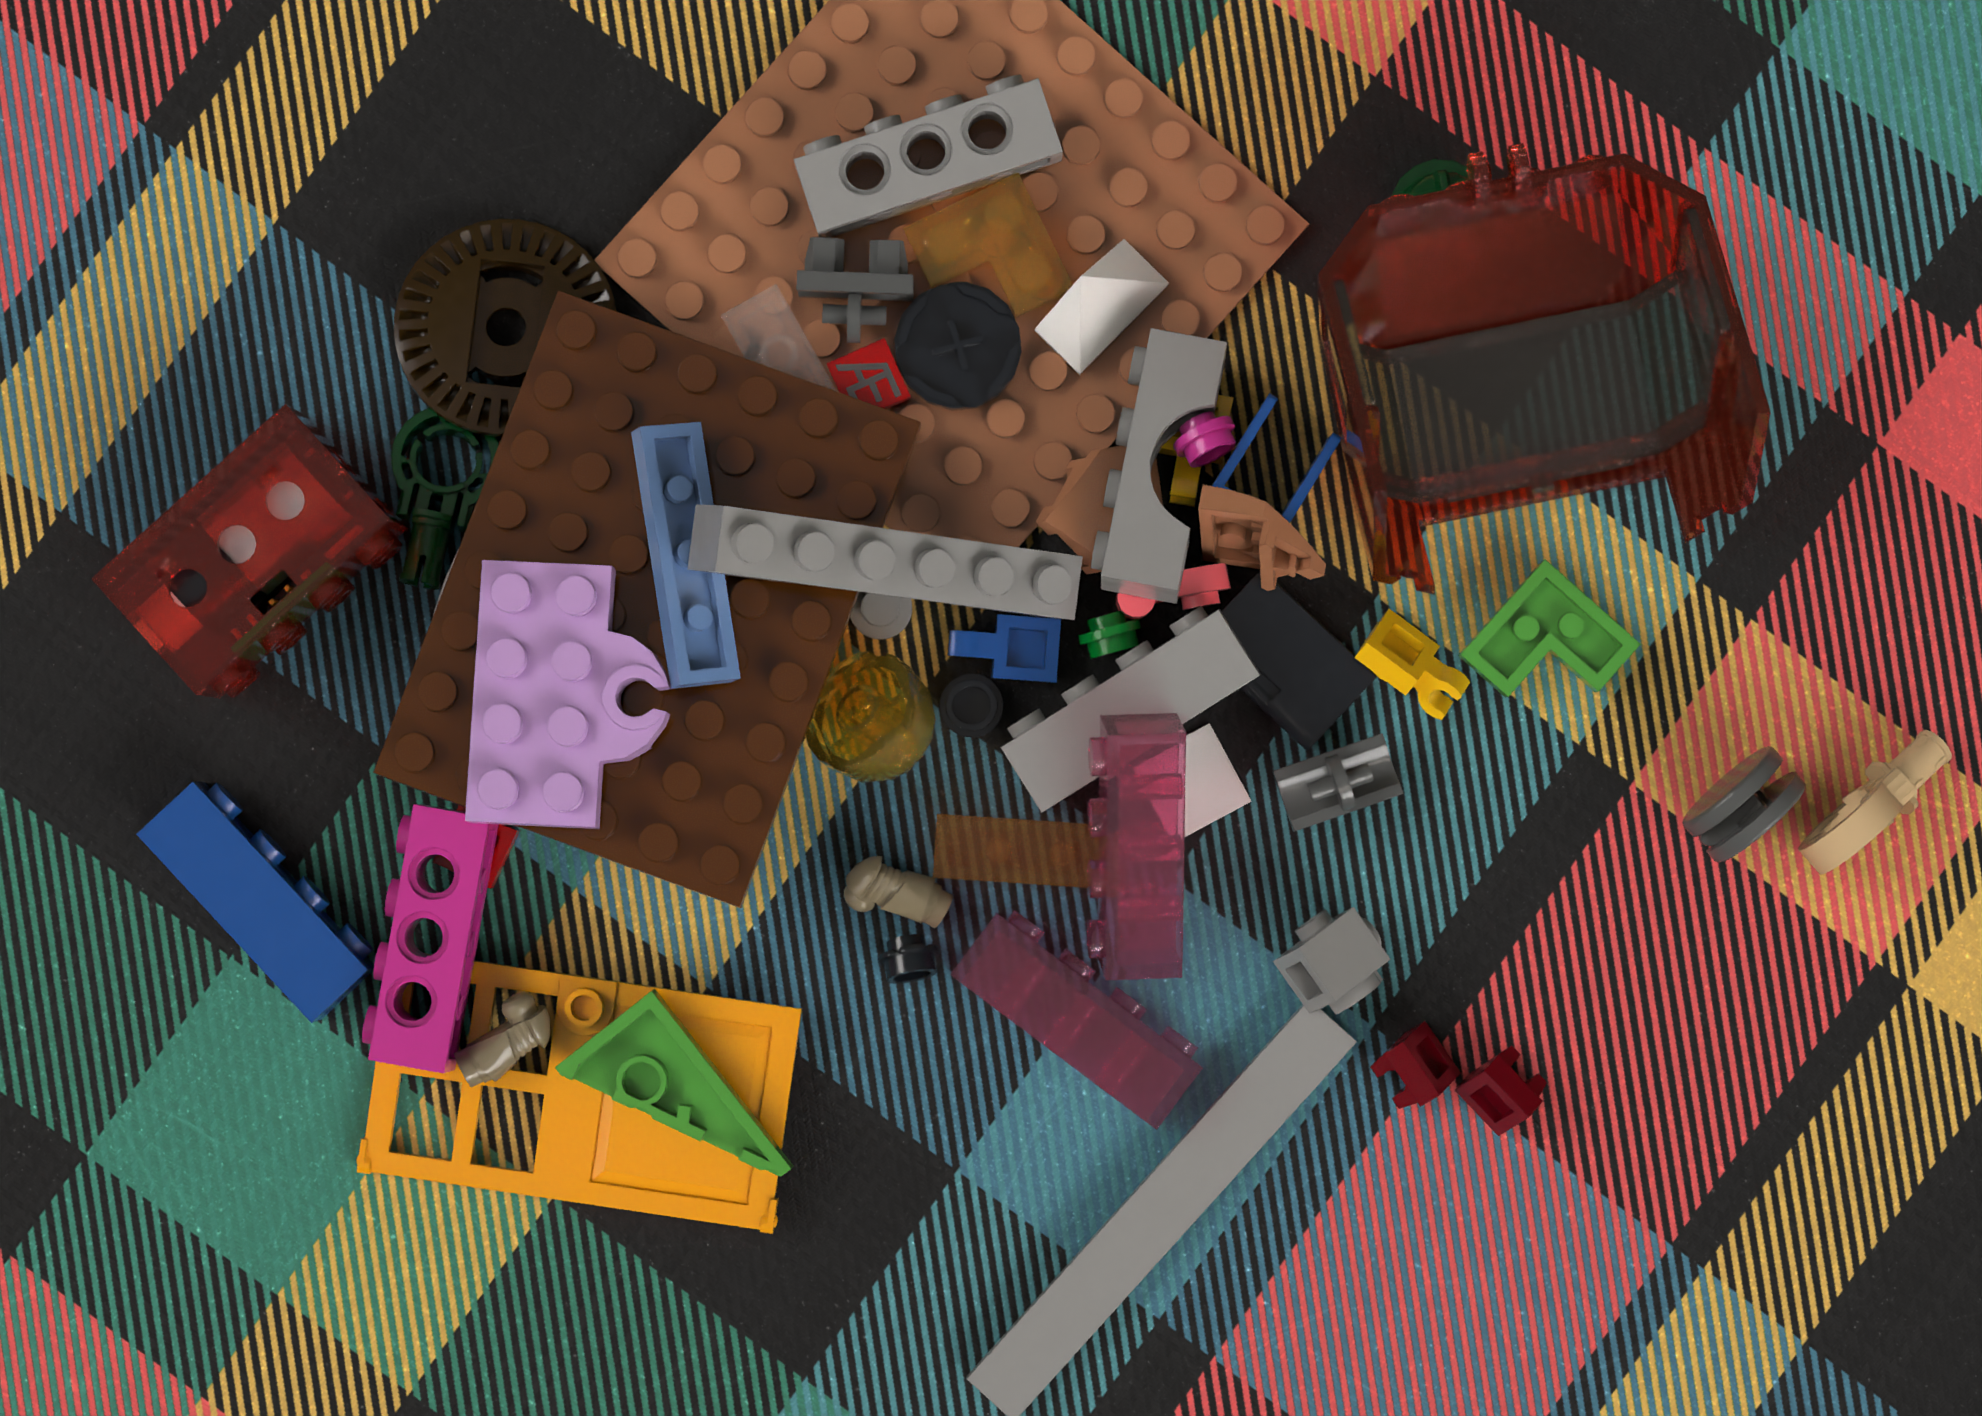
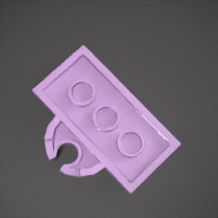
[465,560,671,829]

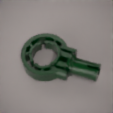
[391,408,499,590]

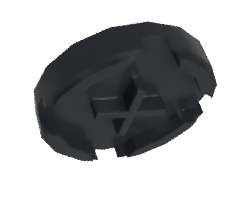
[894,282,1022,411]

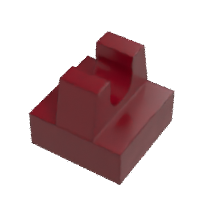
[1370,1021,1461,1109]
[1455,1045,1547,1136]

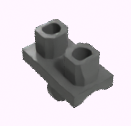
[796,237,914,343]
[1272,733,1404,832]

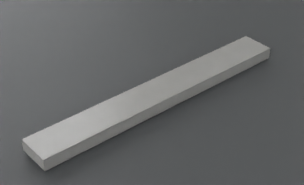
[966,1004,1357,1416]

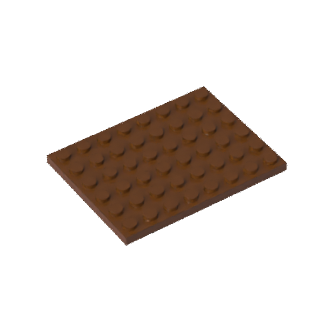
[373,291,921,908]

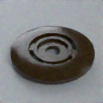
[394,219,616,437]

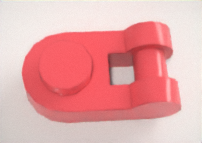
[1116,563,1230,620]

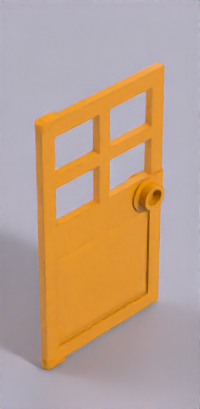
[356,953,802,1234]

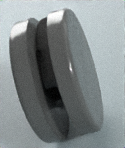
[1682,746,1806,862]

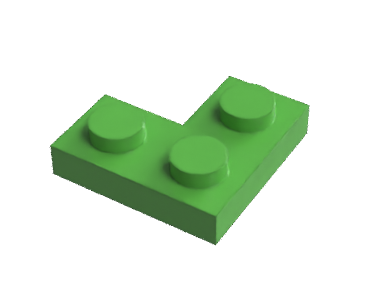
[1458,559,1641,698]

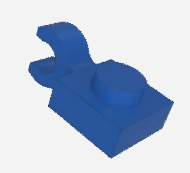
[947,614,1061,683]

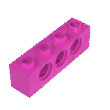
[362,804,499,1073]

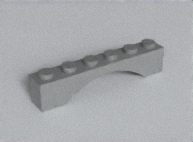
[687,504,1083,620]

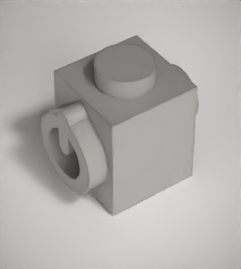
[1273,907,1391,1015]

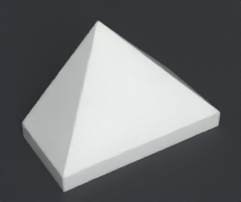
[1034,239,1169,375]

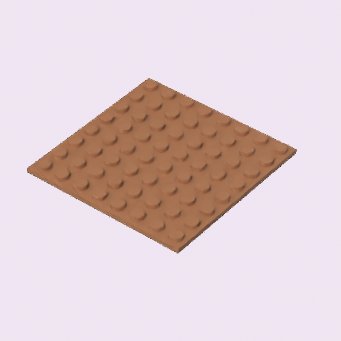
[594,0,1309,547]

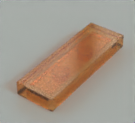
[933,814,1128,890]

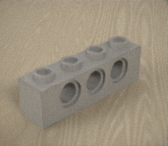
[793,75,1063,238]

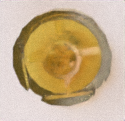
[806,651,936,783]

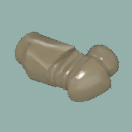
[844,856,953,928]
[454,991,551,1088]

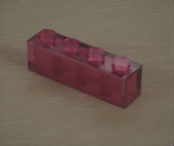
[1087,713,1186,980]
[950,910,1203,1130]

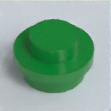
[1078,611,1142,659]

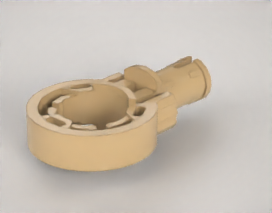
[1798,730,1952,875]

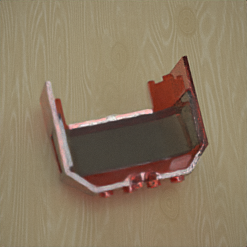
[1318,143,1771,595]

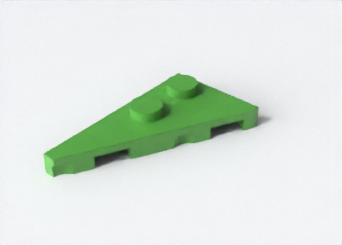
[555,989,794,1177]

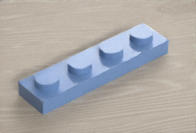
[631,422,741,689]

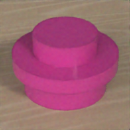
[1173,411,1237,468]

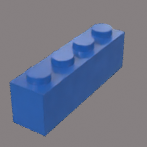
[136,781,374,1023]

